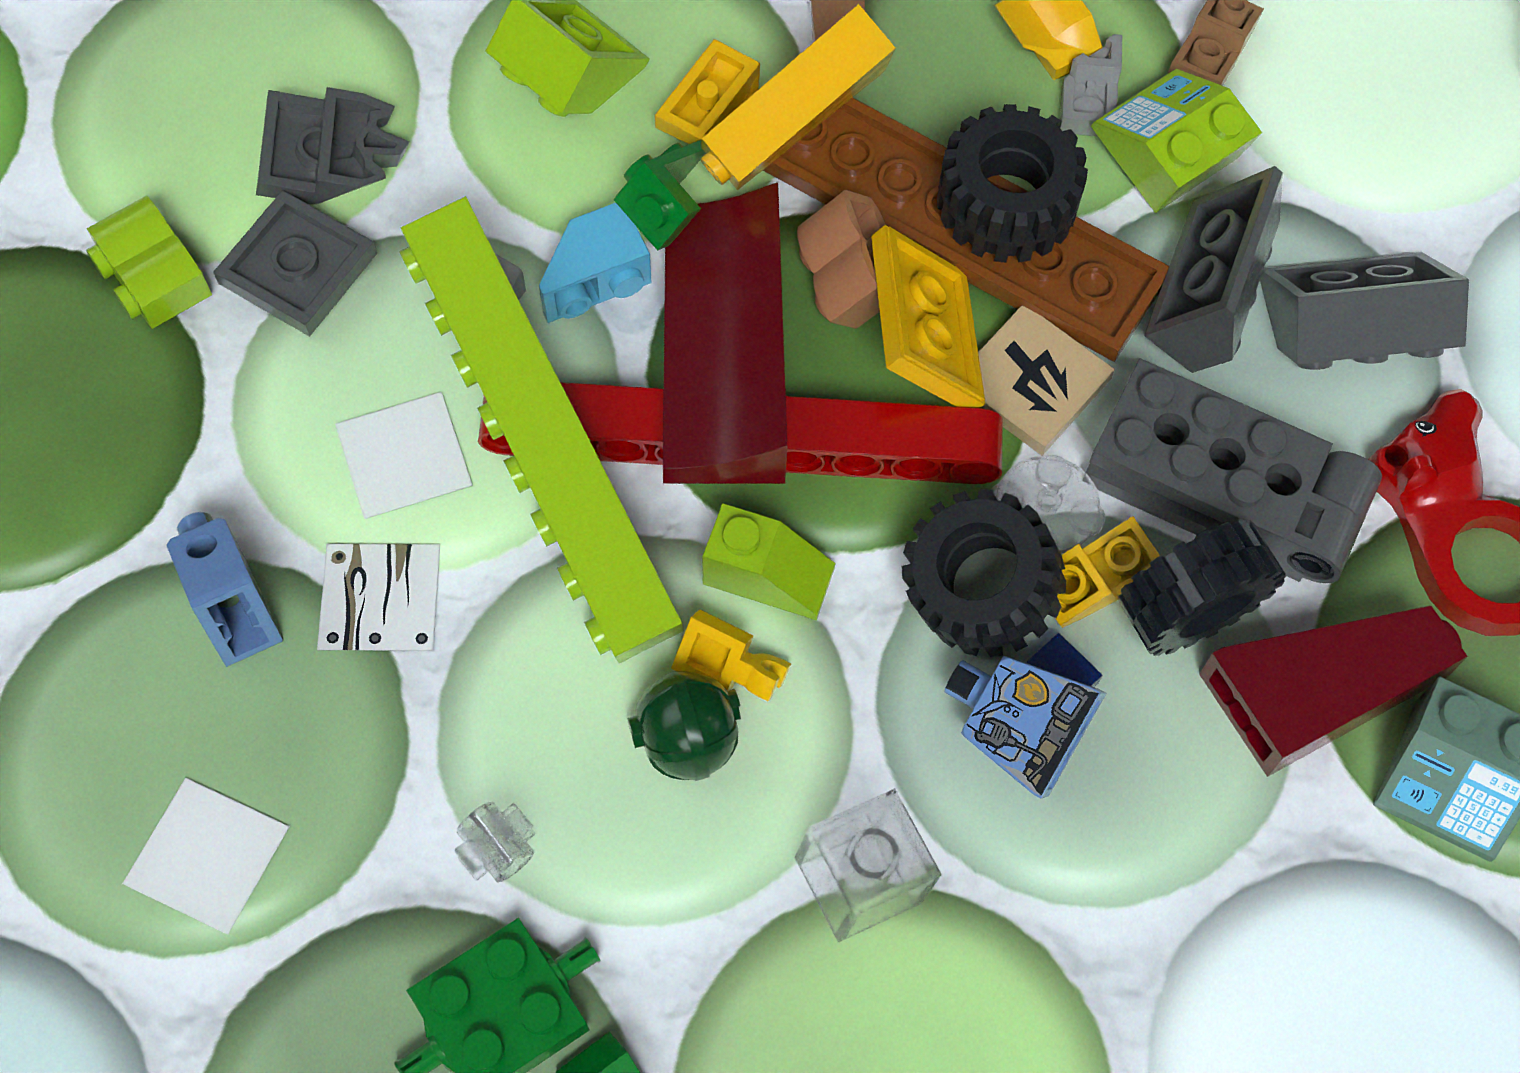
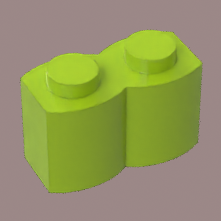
[86,195,212,329]

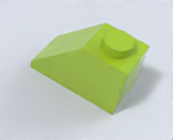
[702,503,836,620]

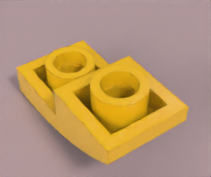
[1056,516,1160,628]

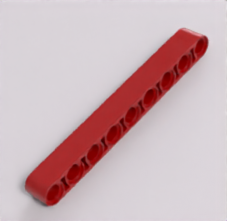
[478,382,1003,484]

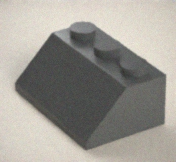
[1144,166,1283,373]
[1260,252,1469,370]

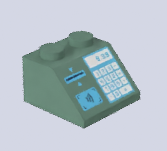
[1373,676,1520,862]

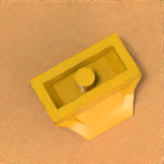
[994,0,1102,80]
[655,39,760,144]

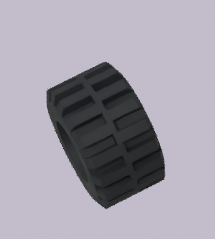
[937,104,1088,263]
[901,489,1067,657]

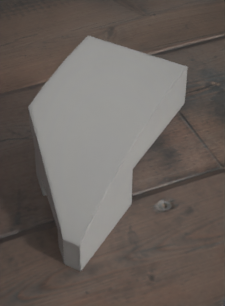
[1060,34,1122,137]

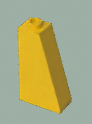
[700,4,896,190]

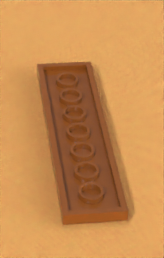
[763,98,1169,362]

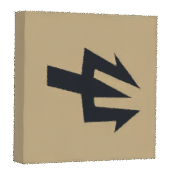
[978,306,1115,456]

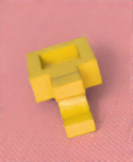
[671,609,791,701]

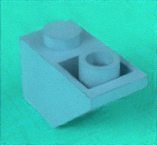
[539,203,652,323]

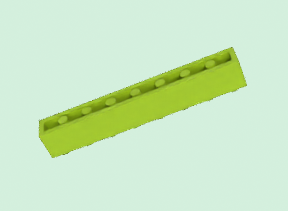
[399,196,684,664]

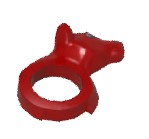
[1368,389,1520,636]

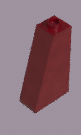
[1199,605,1468,777]

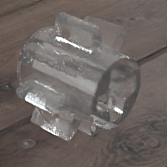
[454,802,535,883]

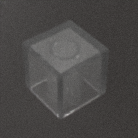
[794,788,942,943]

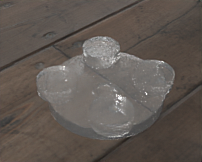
[991,455,1105,554]

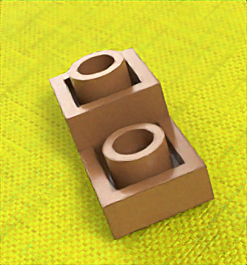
[1168,0,1264,86]

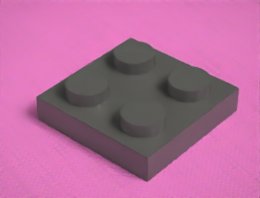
[213,190,377,337]

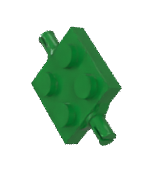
[394,918,601,1073]

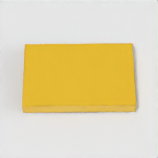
[871,225,985,408]

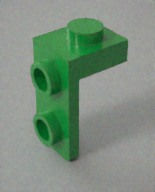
[613,140,706,251]

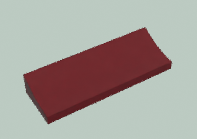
[663,182,788,484]

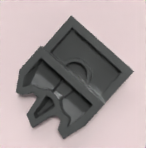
[256,87,410,204]

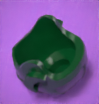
[627,671,741,781]

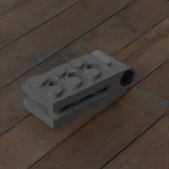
[1082,358,1382,583]

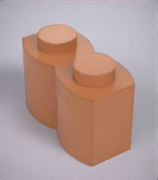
[797,190,885,329]

